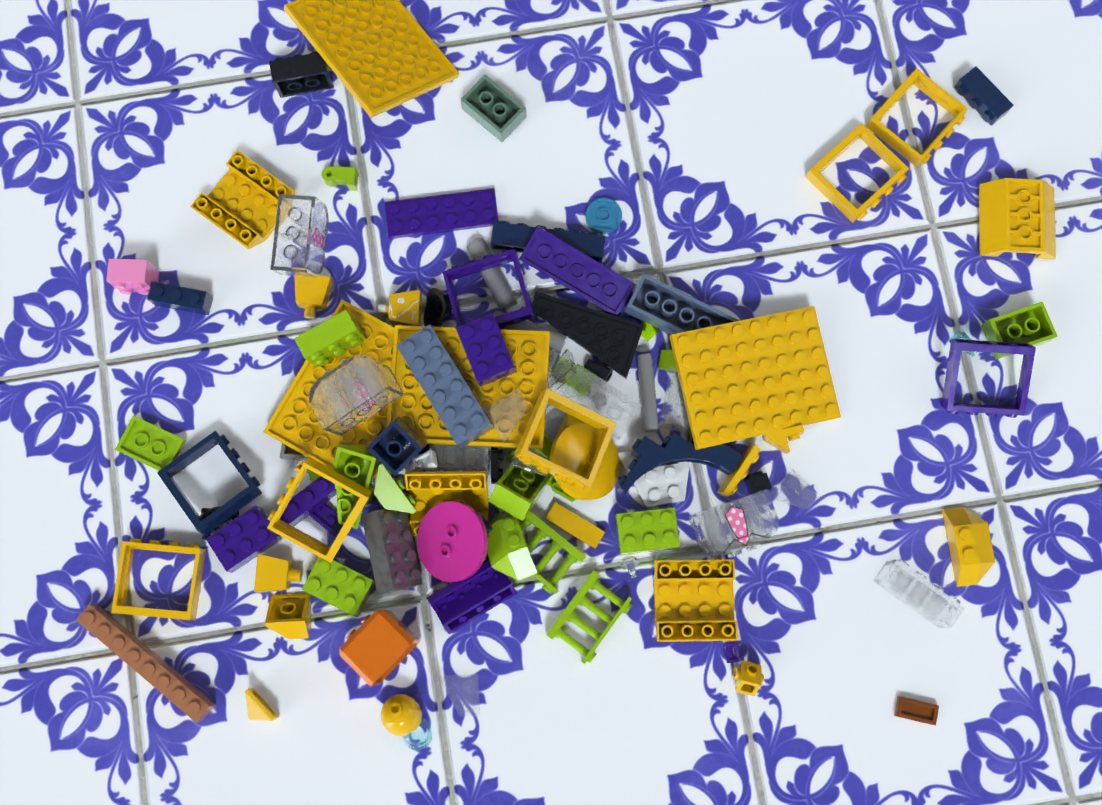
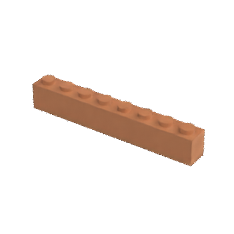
[76,604,216,722]

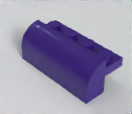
[427,560,517,634]

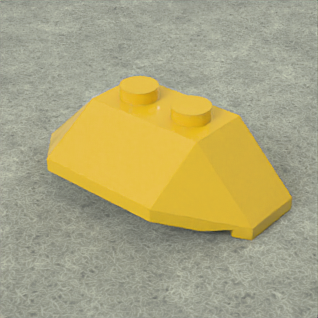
[942,506,995,587]

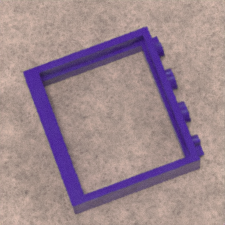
[442,249,536,328]
[941,339,1036,418]

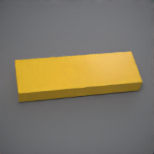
[545,502,605,549]

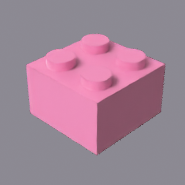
[106,259,159,295]

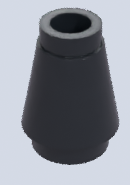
[584,359,613,383]

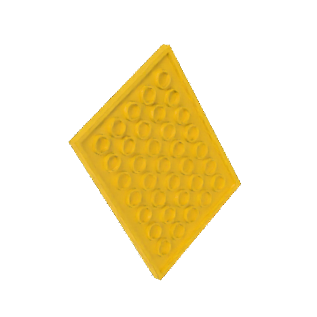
[284,0,459,118]
[263,300,395,470]
[669,306,841,450]
[386,325,551,449]

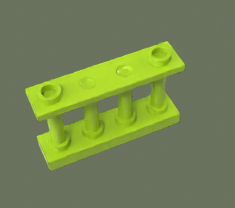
[520,511,586,594]
[546,570,632,664]

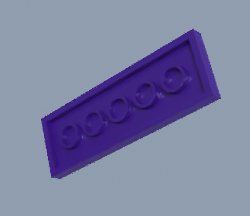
[385,188,499,239]
[519,226,636,316]

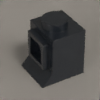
[744,471,772,497]

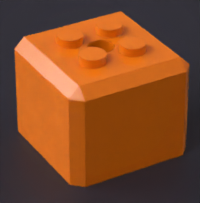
[340,610,421,687]

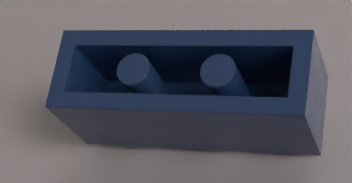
[954,66,1014,126]
[147,282,213,315]

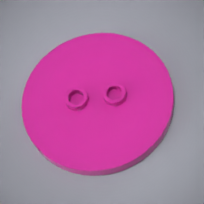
[417,501,488,582]

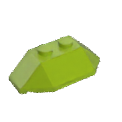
[487,511,538,581]

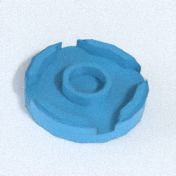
[585,197,622,235]

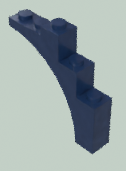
[617,433,743,495]

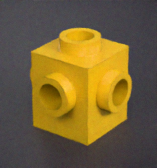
[733,660,764,696]

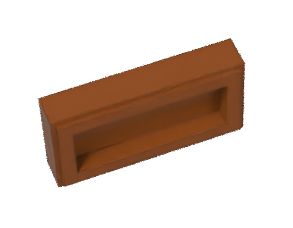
[894,696,939,726]

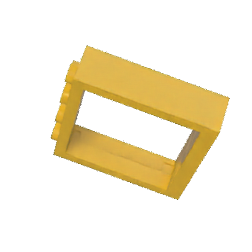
[866,68,968,167]
[806,123,909,223]
[514,388,616,491]
[267,456,372,563]
[111,538,206,620]

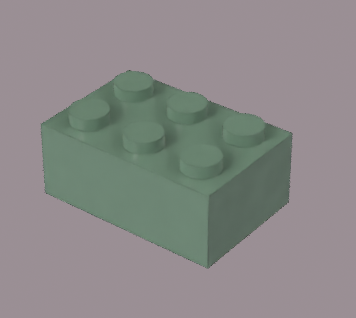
[460,74,527,143]

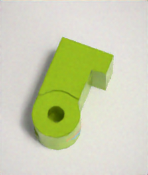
[321,166,359,191]

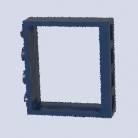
[157,430,262,536]

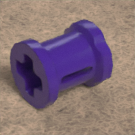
[723,640,744,663]

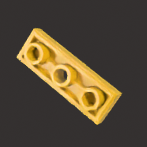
[717,445,761,496]

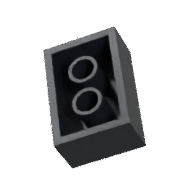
[269,51,334,98]

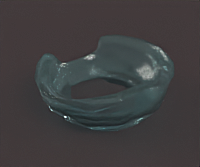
[402,717,432,751]

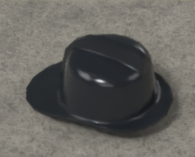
[424,288,453,327]

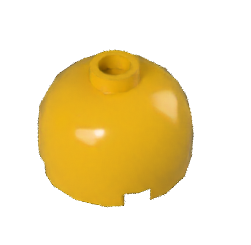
[380,694,422,737]

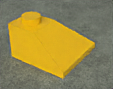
[265,593,312,639]

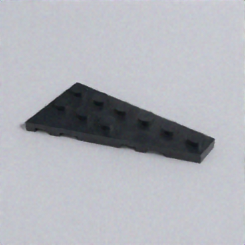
[532,291,644,379]

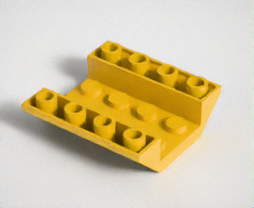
[190,150,296,250]
[979,178,1056,260]
[405,471,489,536]
[654,559,738,642]

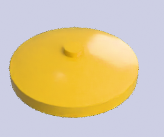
[550,423,620,501]

